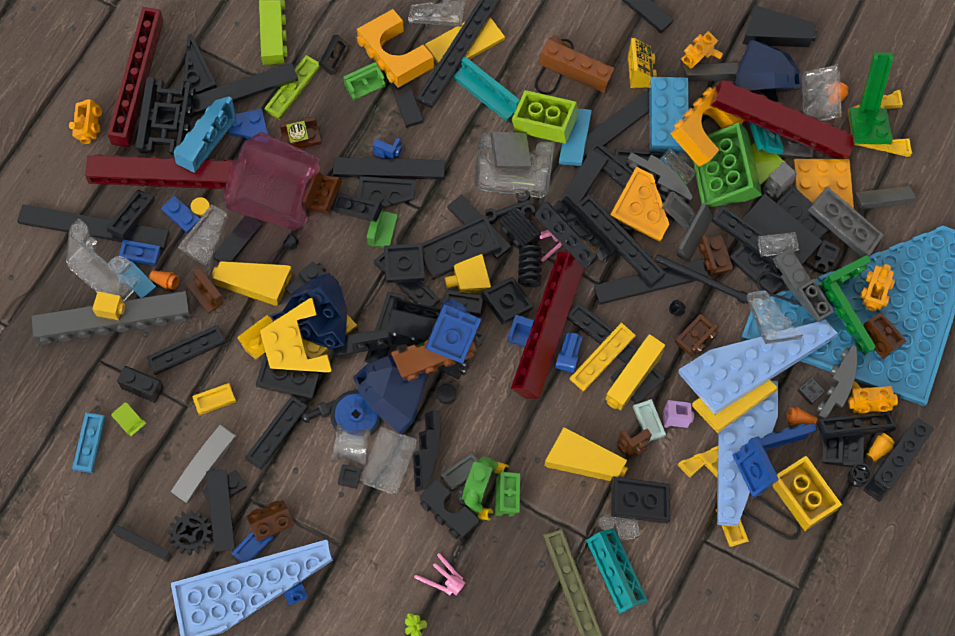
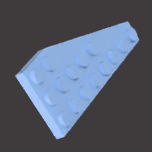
[679,320,838,415]
[717,381,778,526]
[171,540,333,636]

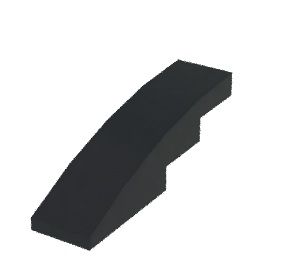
[413,410,440,492]

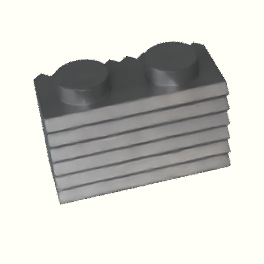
[763,162,797,202]

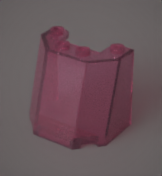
[223,132,320,230]

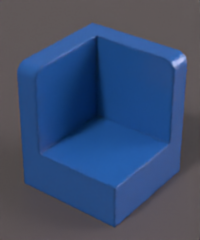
[508,315,534,347]

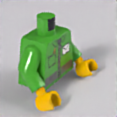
[462,456,509,521]

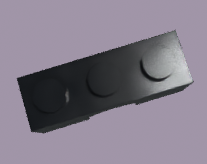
[420,479,479,542]

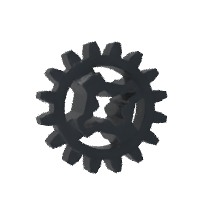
[168,511,213,556]

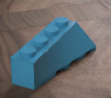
[174,97,236,173]

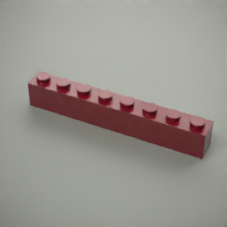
[107,7,164,147]
[710,80,854,159]
[85,154,239,190]
[510,251,584,399]

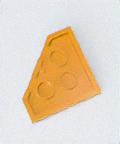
[610,167,669,242]

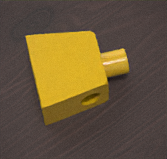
[444,254,491,295]

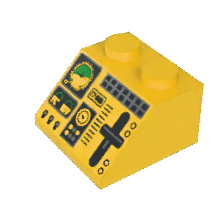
[628,38,657,88]

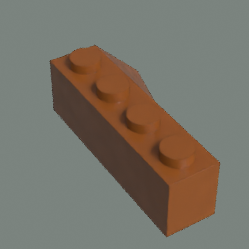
[539,35,614,93]
[391,340,477,381]

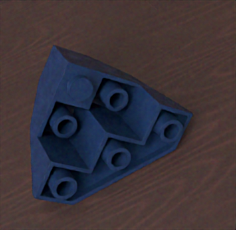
[735,40,802,92]
[269,273,347,349]
[353,356,429,434]

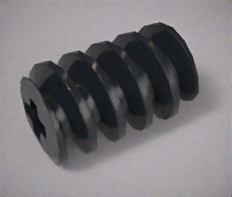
[518,245,542,288]

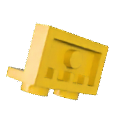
[238,315,273,360]

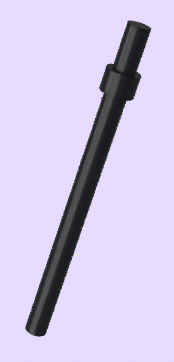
[655,254,759,306]

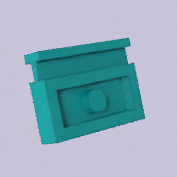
[749,123,784,155]

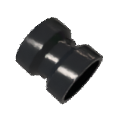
[847,463,871,487]

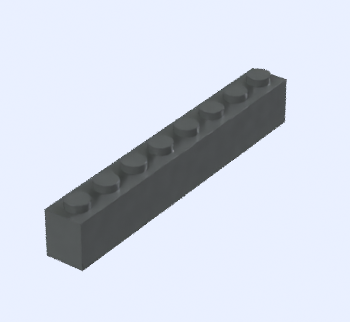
[31,291,191,345]

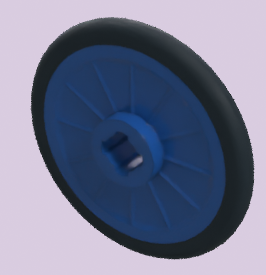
[330,390,381,440]

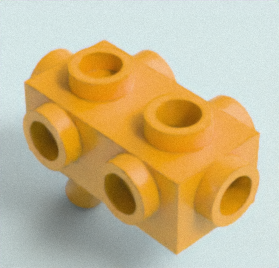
[681,31,723,69]
[69,99,102,144]
[860,264,895,311]
[848,381,898,414]

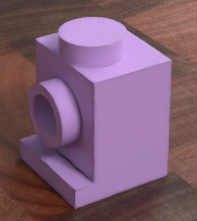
[663,400,694,428]

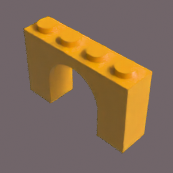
[356,9,434,88]
[670,87,745,167]

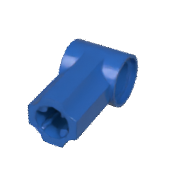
[555,333,582,373]

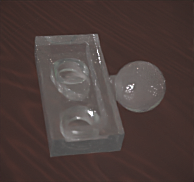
[660,148,697,185]
[757,232,799,268]
[599,514,641,541]

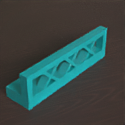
[453,57,520,122]
[586,529,648,614]

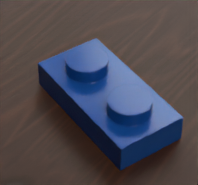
[161,196,201,234]
[118,240,161,266]

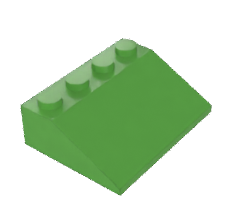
[693,123,762,207]

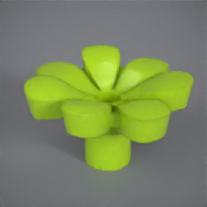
[405,613,427,636]

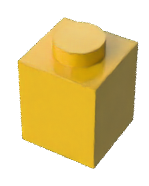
[93,291,125,320]

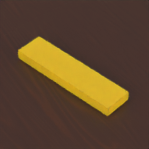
[569,323,636,392]

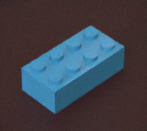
[649,77,688,154]

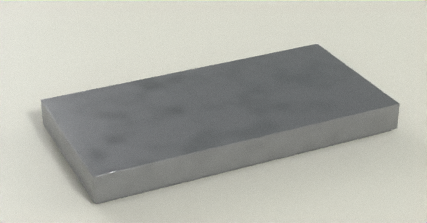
[808,187,884,257]

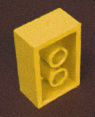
[772,456,842,531]

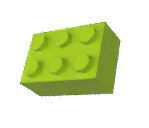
[512,90,578,144]

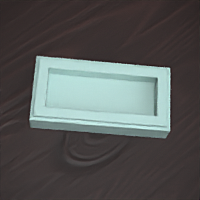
[633,399,666,442]

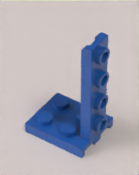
[425,298,481,364]
[732,423,816,497]

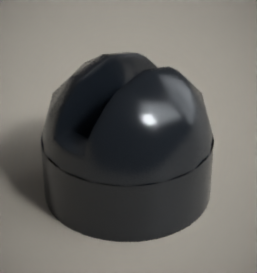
[282,233,299,250]
[669,300,686,316]

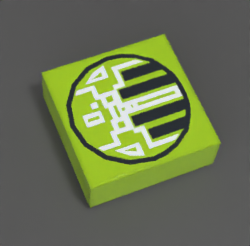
[286,121,308,143]

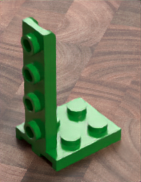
[849,52,893,145]
[818,255,875,356]

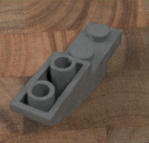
[627,152,692,204]
[773,248,834,322]
[816,345,857,419]

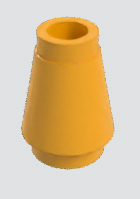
[867,433,895,463]

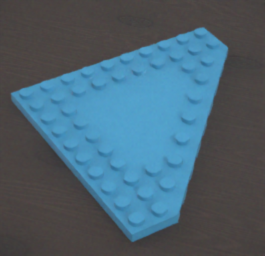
[741,225,955,407]

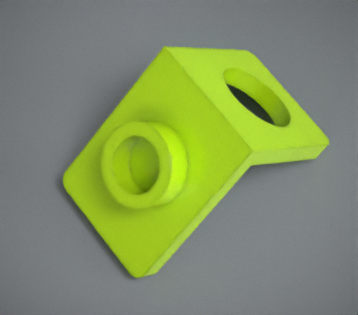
[111,402,146,436]

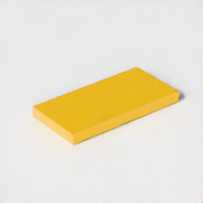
[425,18,505,64]
[692,380,778,433]

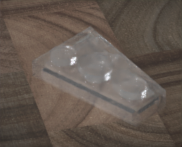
[408,0,466,27]
[178,204,228,268]
[746,290,803,344]

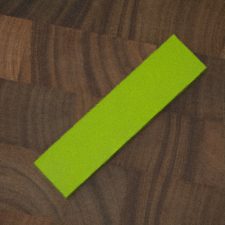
[264,55,321,120]

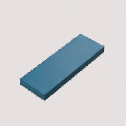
[559,109,592,166]

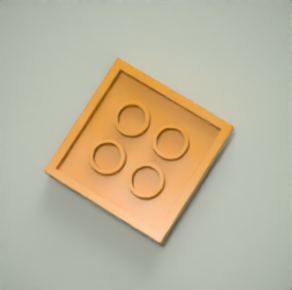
[793,159,854,209]

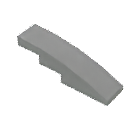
[171,425,237,503]

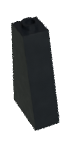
[742,5,818,48]

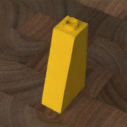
[212,261,293,307]
[605,334,665,410]
[544,427,628,481]

